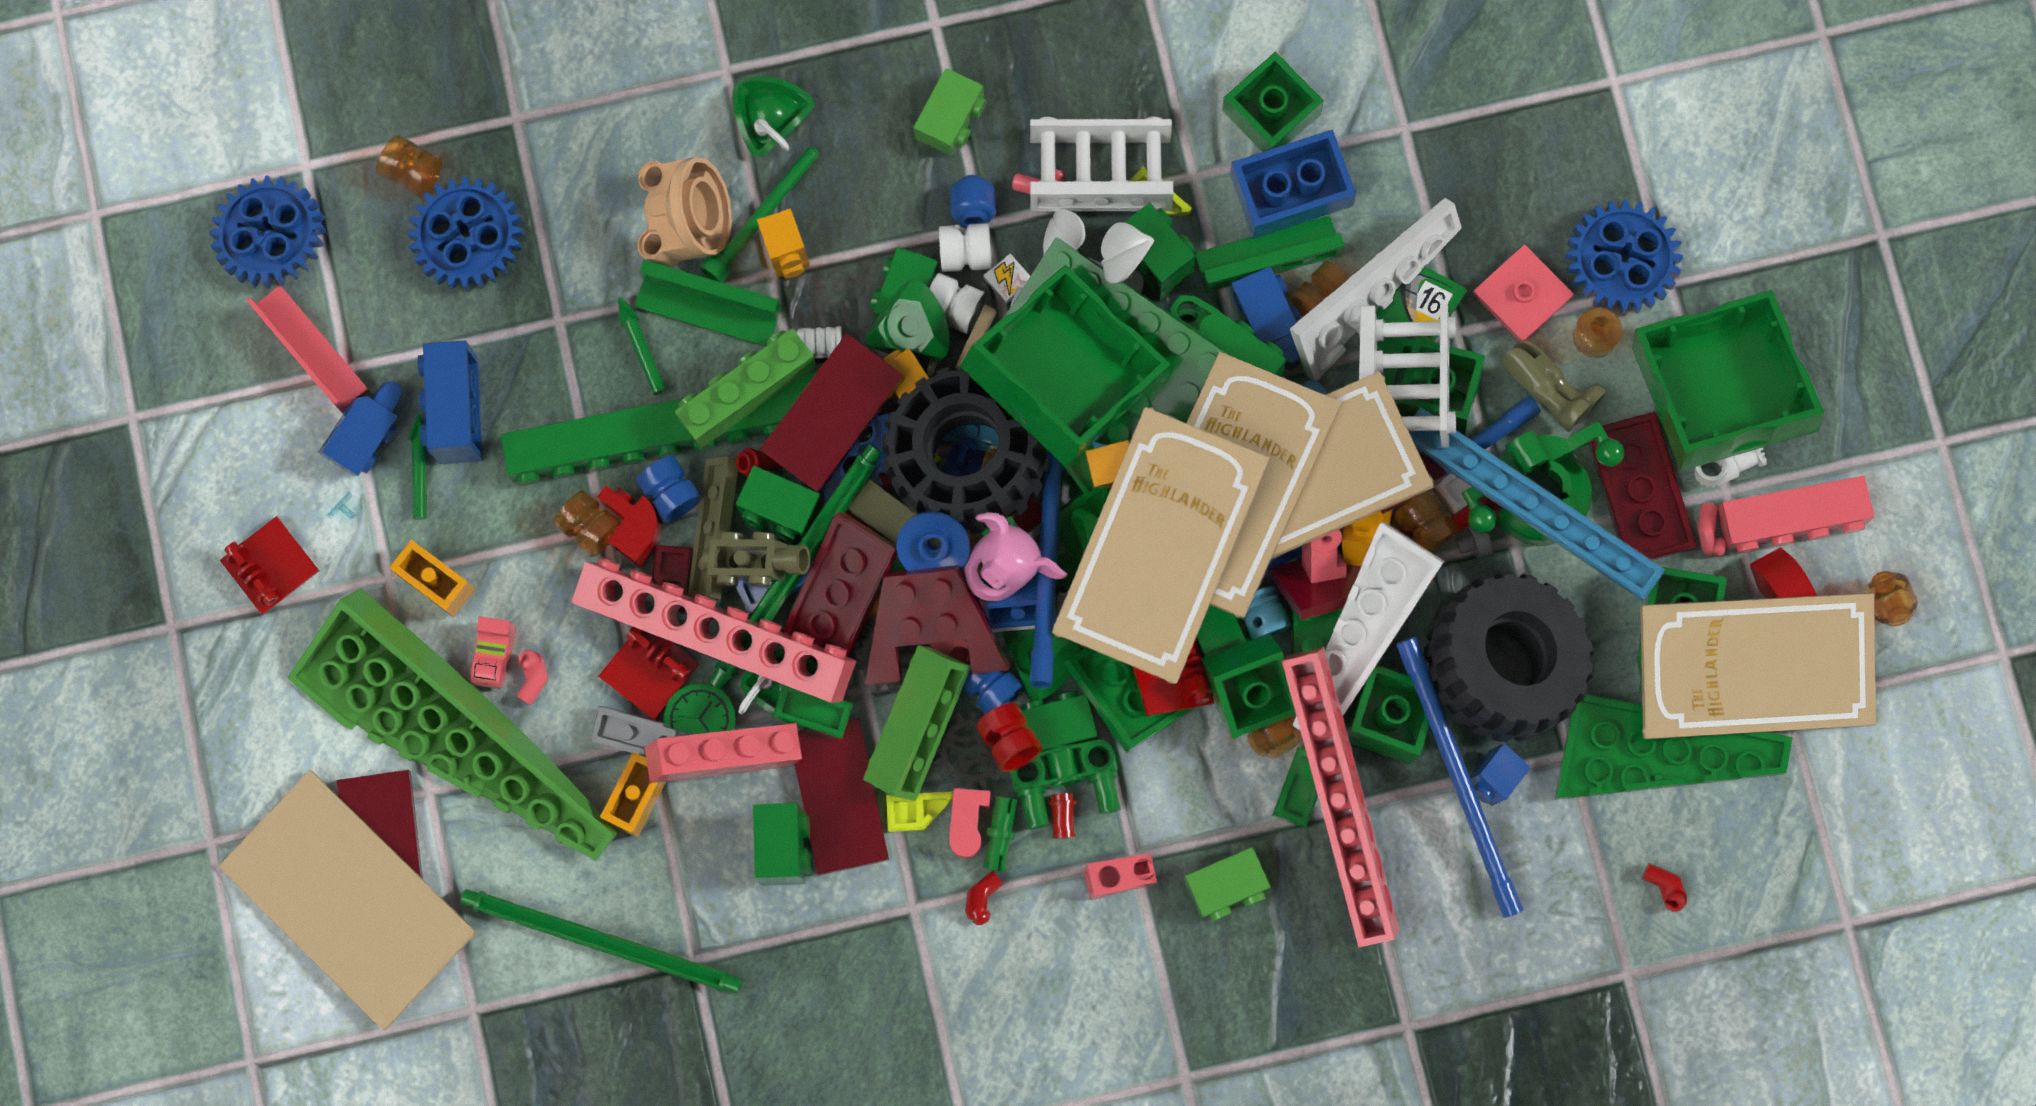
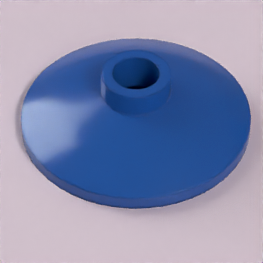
[896,512,970,571]

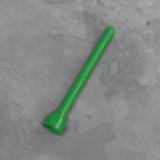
[699,147,819,283]

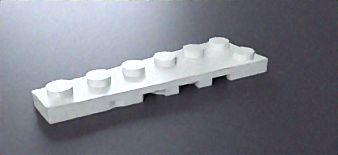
[1290,198,1461,382]
[1293,522,1444,730]

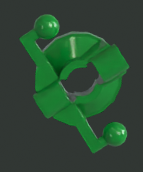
[1461,421,1624,546]

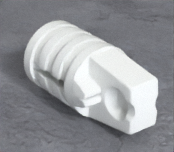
[796,326,843,359]

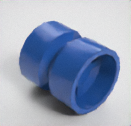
[635,455,702,523]
[962,663,1024,714]

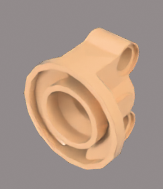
[637,157,732,267]

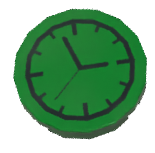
[664,683,736,734]

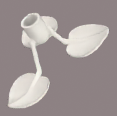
[1043,209,1154,293]

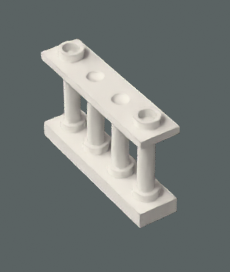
[1030,117,1173,211]
[1359,303,1456,448]

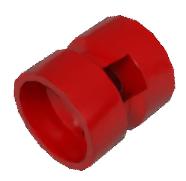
[976,702,1042,772]

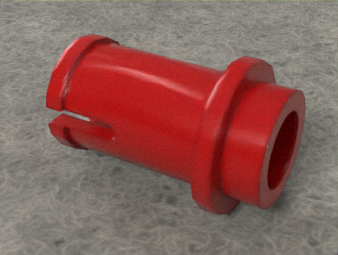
[736,448,783,476]
[1048,793,1077,839]

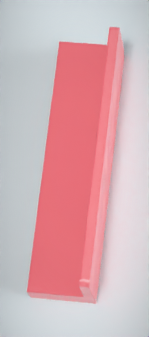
[246,285,370,414]

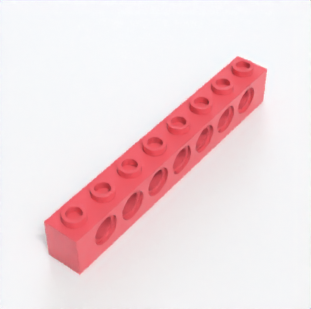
[571,558,856,703]
[1282,647,1400,948]

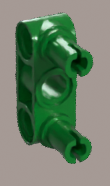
[1011,740,1121,830]

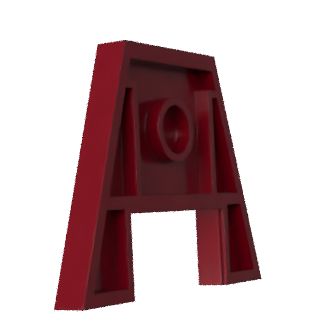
[865,565,1010,685]

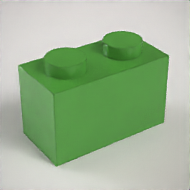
[913,68,987,156]
[1184,847,1271,922]

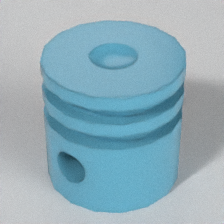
[1243,586,1292,640]

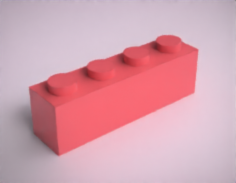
[1717,475,1875,554]
[644,723,802,783]

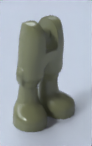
[1501,339,1607,433]

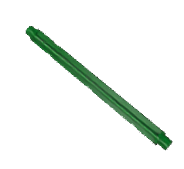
[709,443,883,690]
[460,889,743,994]

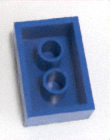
[1230,129,1356,239]
[418,340,483,464]

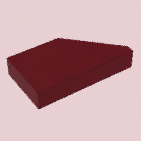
[652,545,693,615]

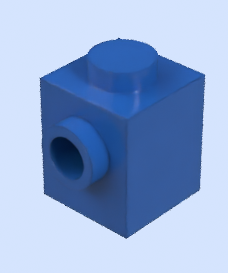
[1469,743,1531,806]

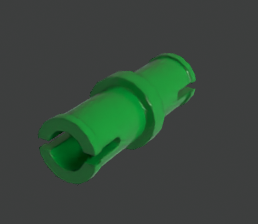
[982,796,1018,872]

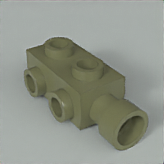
[702,532,810,586]

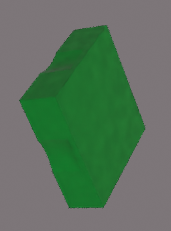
[960,265,1170,467]
[1632,290,1824,471]

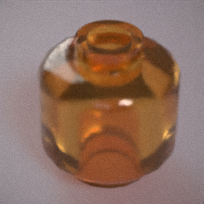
[1572,307,1622,358]
[1864,571,1918,626]
[1247,715,1302,759]

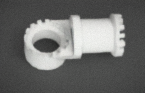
[1694,448,1767,488]

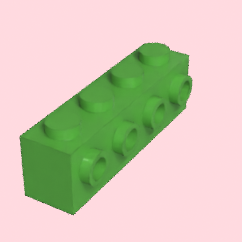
[675,328,817,449]
[863,645,971,801]

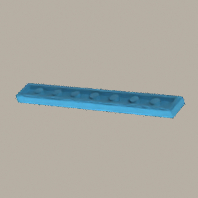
[1408,407,1665,601]

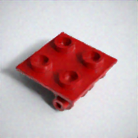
[220,516,320,615]
[598,627,699,720]
[1132,638,1215,716]

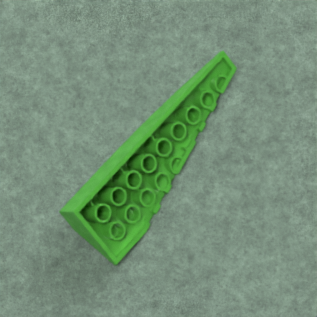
[287,589,617,861]

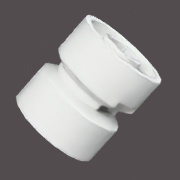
[939,223,992,272]
[930,273,985,334]

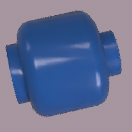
[949,175,996,229]

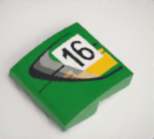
[1376,266,1467,342]

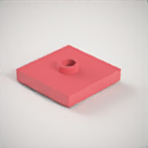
[1472,244,1574,341]

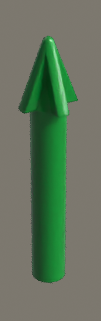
[618,297,666,395]
[408,414,427,520]

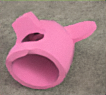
[964,512,1067,601]

